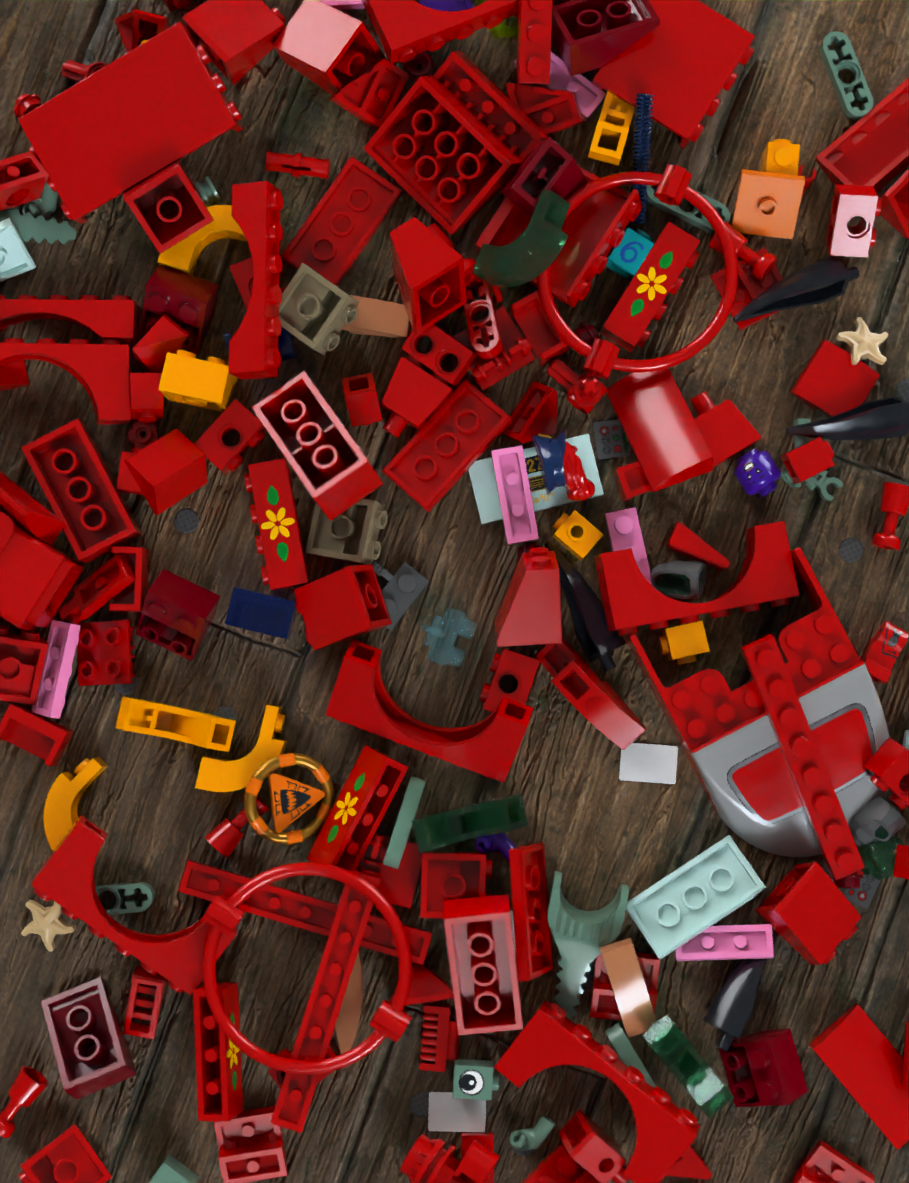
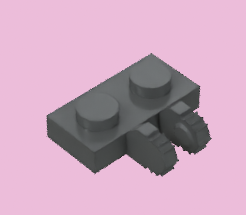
[372,561,429,631]

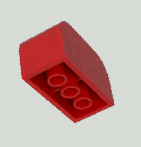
[251,371,383,521]

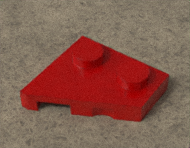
[330,58,409,130]
[505,83,584,136]

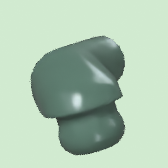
[22,182,58,218]
[509,1115,556,1151]

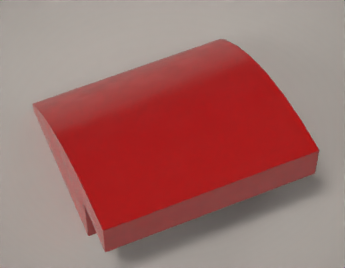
[363,51,549,235]

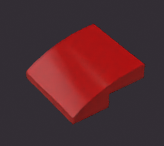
[710,247,783,331]
[790,340,880,417]
[589,952,660,1021]
[213,1105,288,1183]
[791,1139,875,1183]

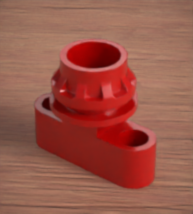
[400,1134,500,1183]

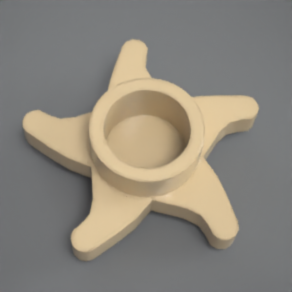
[836,317,888,365]
[21,900,76,952]

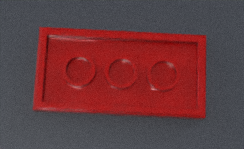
[281,156,403,286]
[382,379,513,513]
[509,842,553,981]

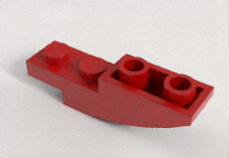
[535,636,647,750]

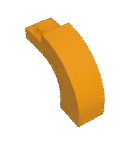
[588,91,635,166]
[157,205,248,276]
[115,697,236,752]
[195,705,287,792]
[43,757,108,851]

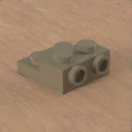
[279,263,359,355]
[305,499,388,565]

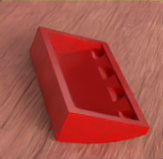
[815,78,909,193]
[606,368,713,492]
[0,470,66,545]
[808,1003,909,1150]

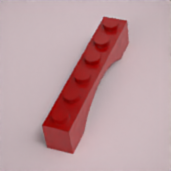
[229,181,283,380]
[0,295,140,344]

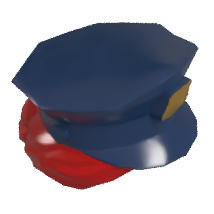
[532,430,595,501]

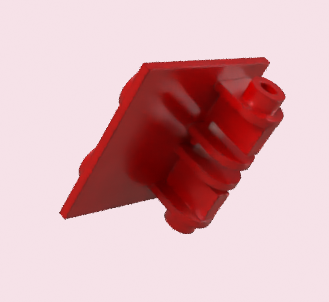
[453,306,536,391]
[77,620,136,686]
[356,833,426,909]

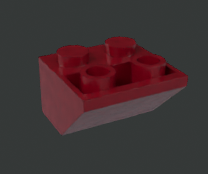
[501,137,588,229]
[139,265,219,354]
[136,569,221,661]
[718,1028,808,1107]

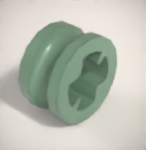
[194,176,222,206]

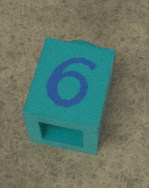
[606,227,654,282]

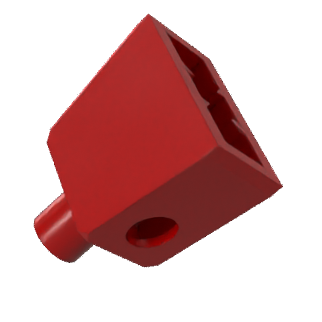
[381,357,452,438]
[690,391,762,467]
[558,1109,629,1183]

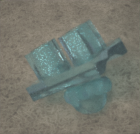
[420,607,476,666]

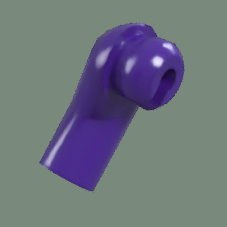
[474,832,516,862]

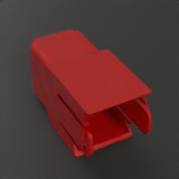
[0,507,84,631]

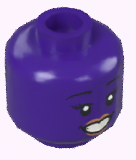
[734,448,781,497]

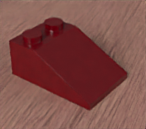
[551,0,660,76]
[41,977,137,1100]

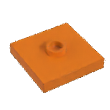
[731,169,805,239]

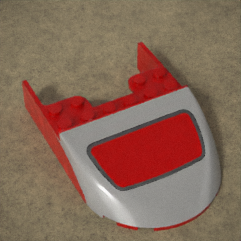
[624,547,889,857]

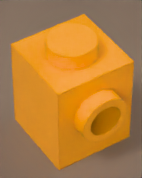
[761,139,800,175]
[552,510,604,561]
[658,620,710,665]

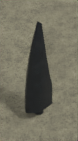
[733,256,859,322]
[786,396,909,441]
[544,542,627,672]
[703,928,778,1052]

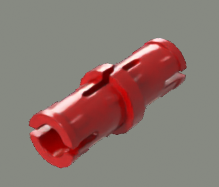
[265,151,330,179]

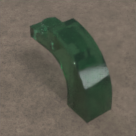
[472,190,571,287]
[412,794,528,853]
[641,1015,734,1118]

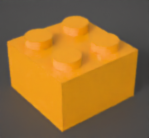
[158,350,238,412]

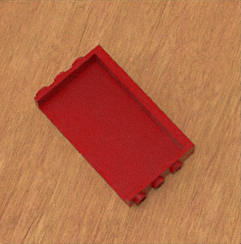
[18,21,243,224]

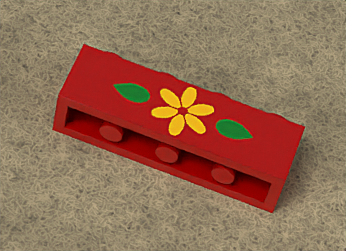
[600,221,701,353]
[244,458,310,591]
[306,745,409,871]
[193,982,243,1122]

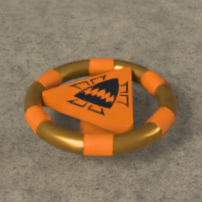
[244,753,334,845]

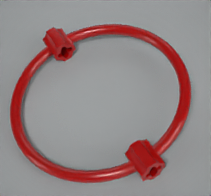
[536,164,738,379]
[202,862,412,1074]

